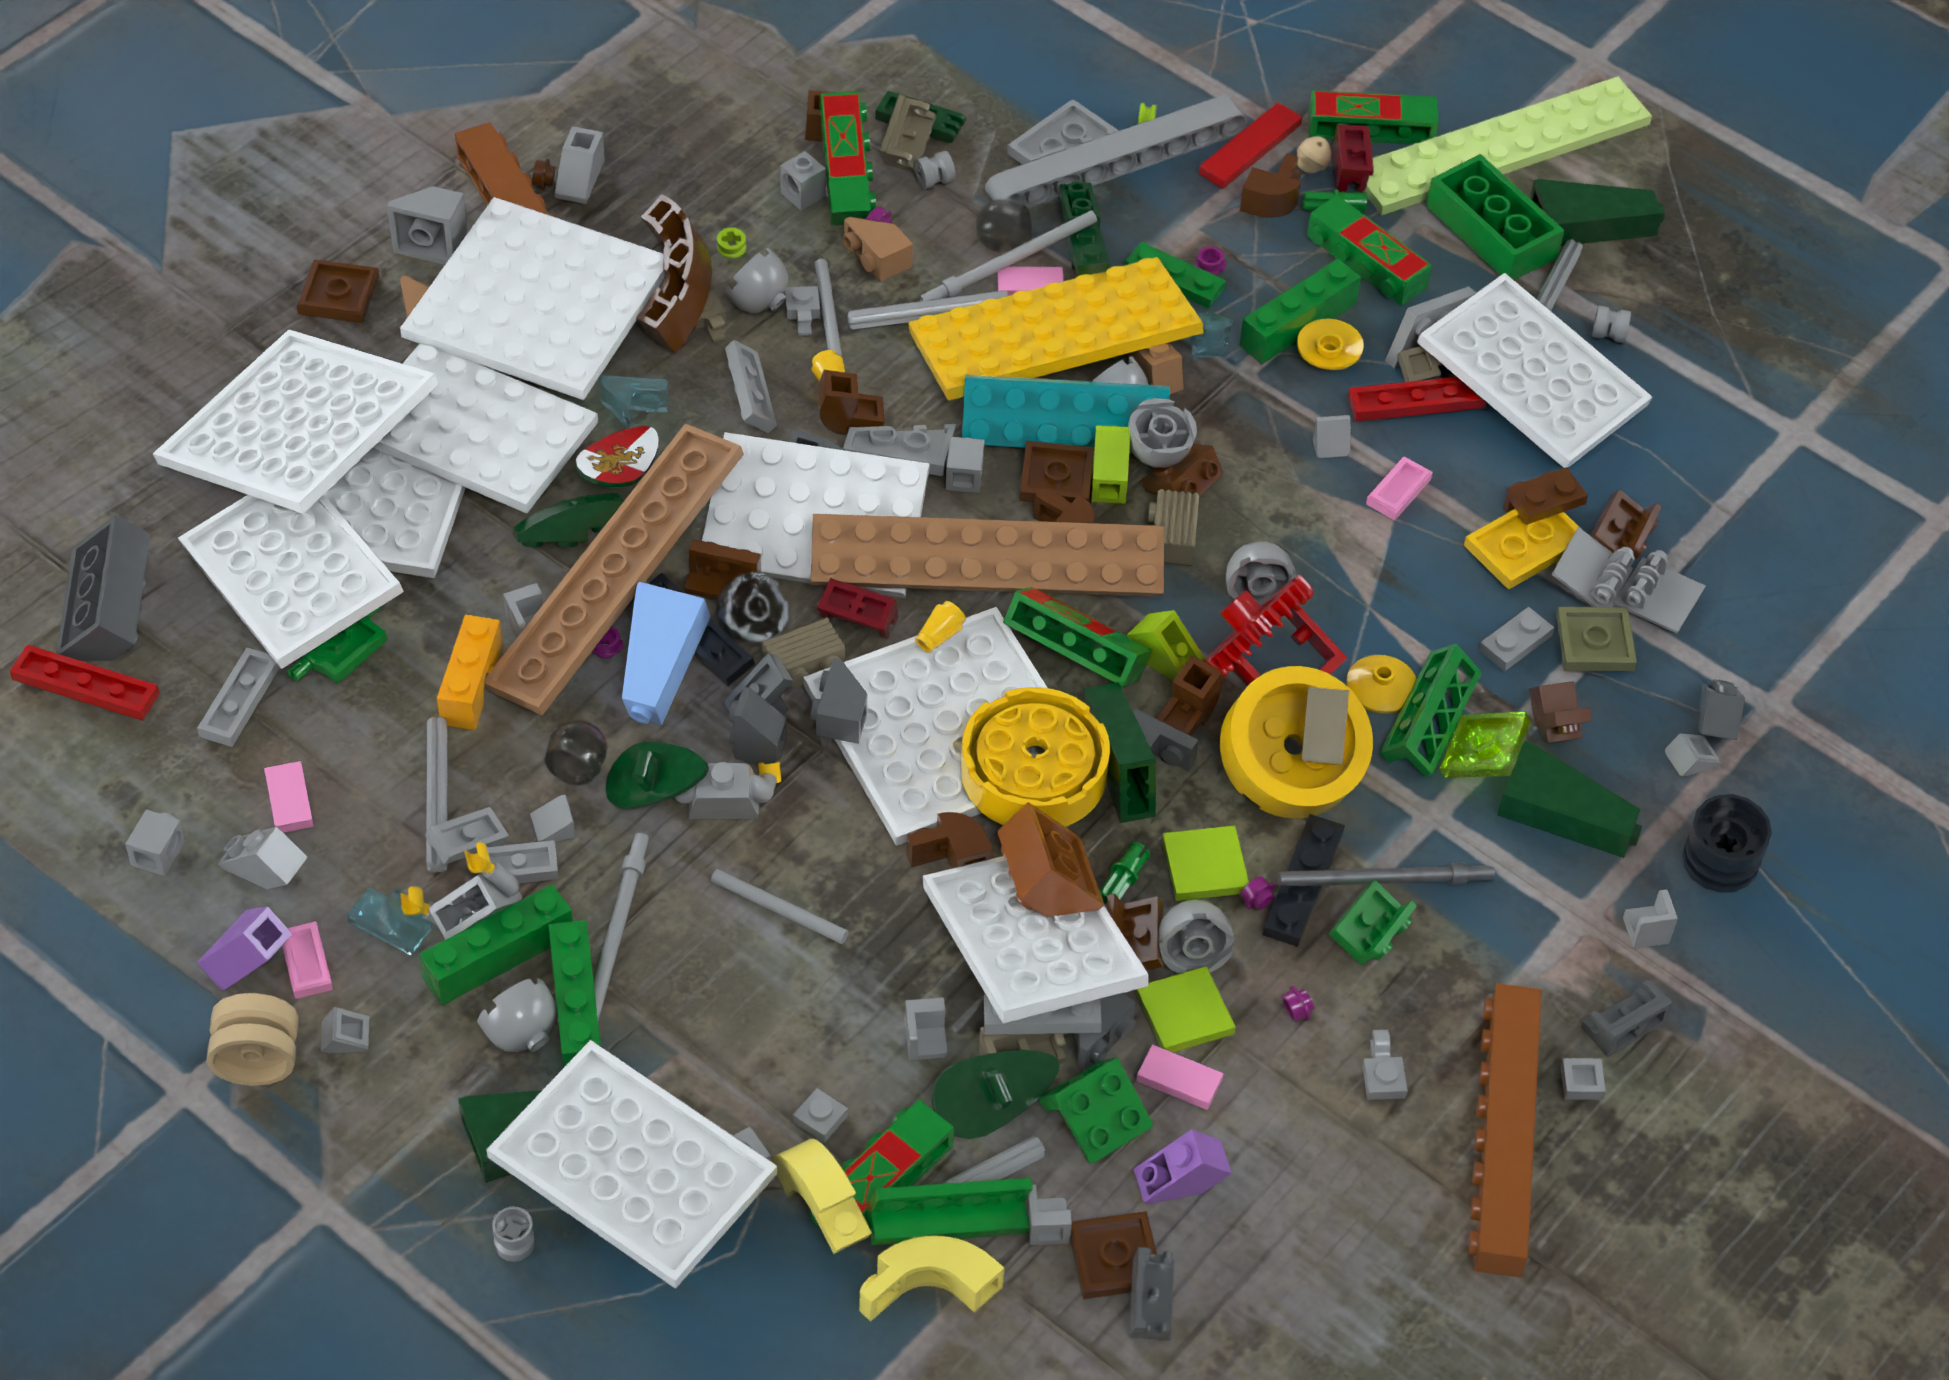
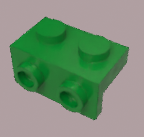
[1329,880,1417,965]

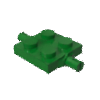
[287,605,387,684]

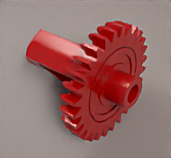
[1203,574,1347,686]

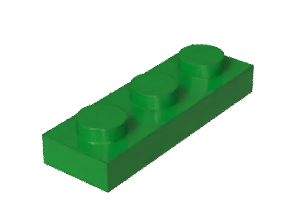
[1125,242,1226,309]

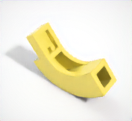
[771,1138,872,1254]
[859,1236,1004,1321]

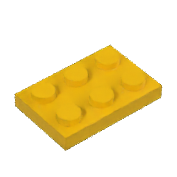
[1464,509,1579,590]

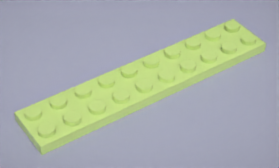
[1355,76,1652,216]

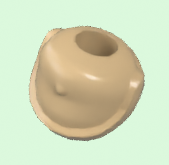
[1297,137,1331,174]

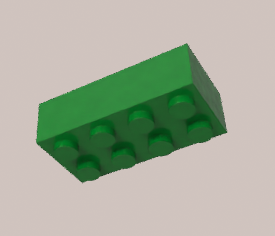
[1426,154,1564,280]

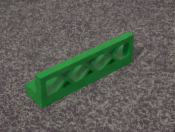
[1380,644,1482,777]
[866,1178,1033,1245]

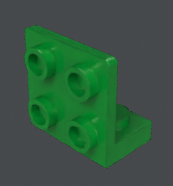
[1038,1057,1153,1163]

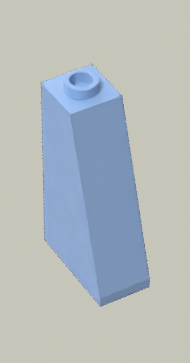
[622,582,711,725]

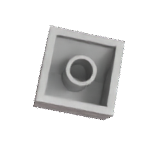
[387,186,468,265]

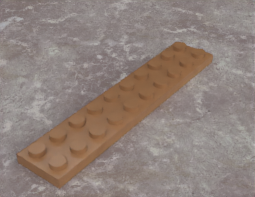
[484,423,744,715]
[811,514,1164,597]

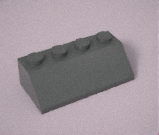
[56,515,150,661]

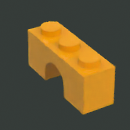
[437,614,503,731]

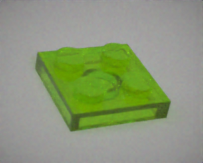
[1440,712,1531,778]

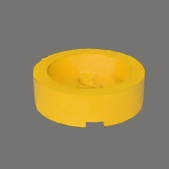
[1220,666,1373,819]
[961,687,1110,827]

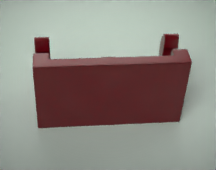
[1331,124,1374,193]
[817,578,899,639]

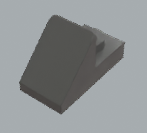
[723,653,793,714]
[1133,709,1199,771]

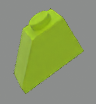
[1127,610,1205,681]

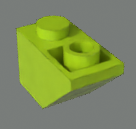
[1091,425,1130,504]

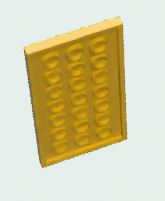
[908,257,1203,401]

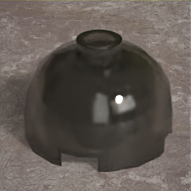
[716,572,789,645]

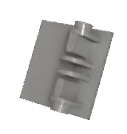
[1552,527,1635,607]
[1613,550,1706,634]

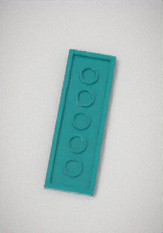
[962,375,1170,454]

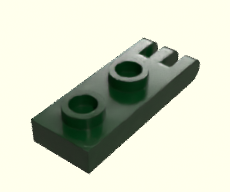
[875,90,966,143]

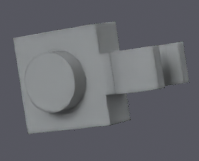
[785,286,820,336]
[1362,1030,1408,1100]

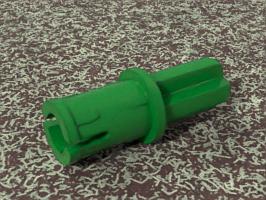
[1302,189,1367,213]
[1099,842,1150,904]

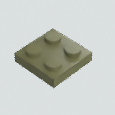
[1556,607,1637,671]

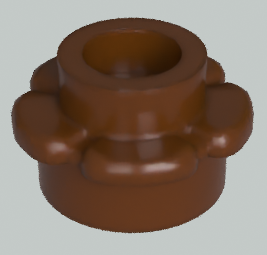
[532,159,555,190]

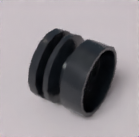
[1682,794,1772,893]

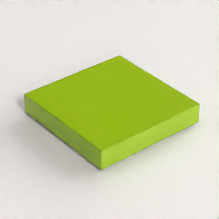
[1162,826,1249,901]
[1135,966,1236,1053]

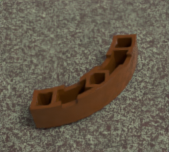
[636,194,712,353]

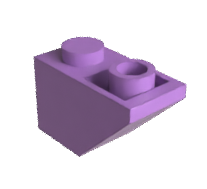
[197,906,292,990]
[1134,1129,1232,1204]

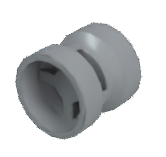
[914,151,956,190]
[1592,305,1631,343]
[492,1206,535,1262]

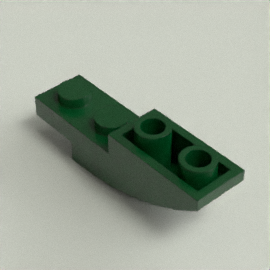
[1059,181,1110,276]
[513,493,624,547]

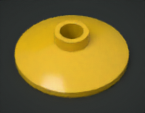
[1297,319,1364,370]
[1346,655,1417,714]

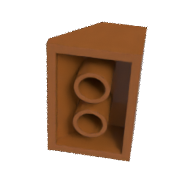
[997,802,1104,917]

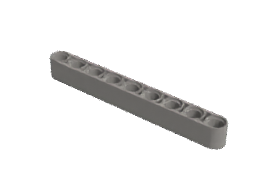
[985,95,1247,215]

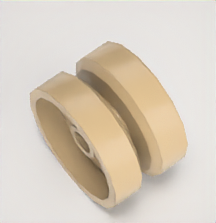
[206,993,299,1086]

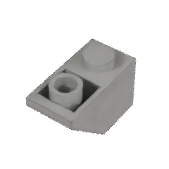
[555,126,605,204]
[218,826,307,890]

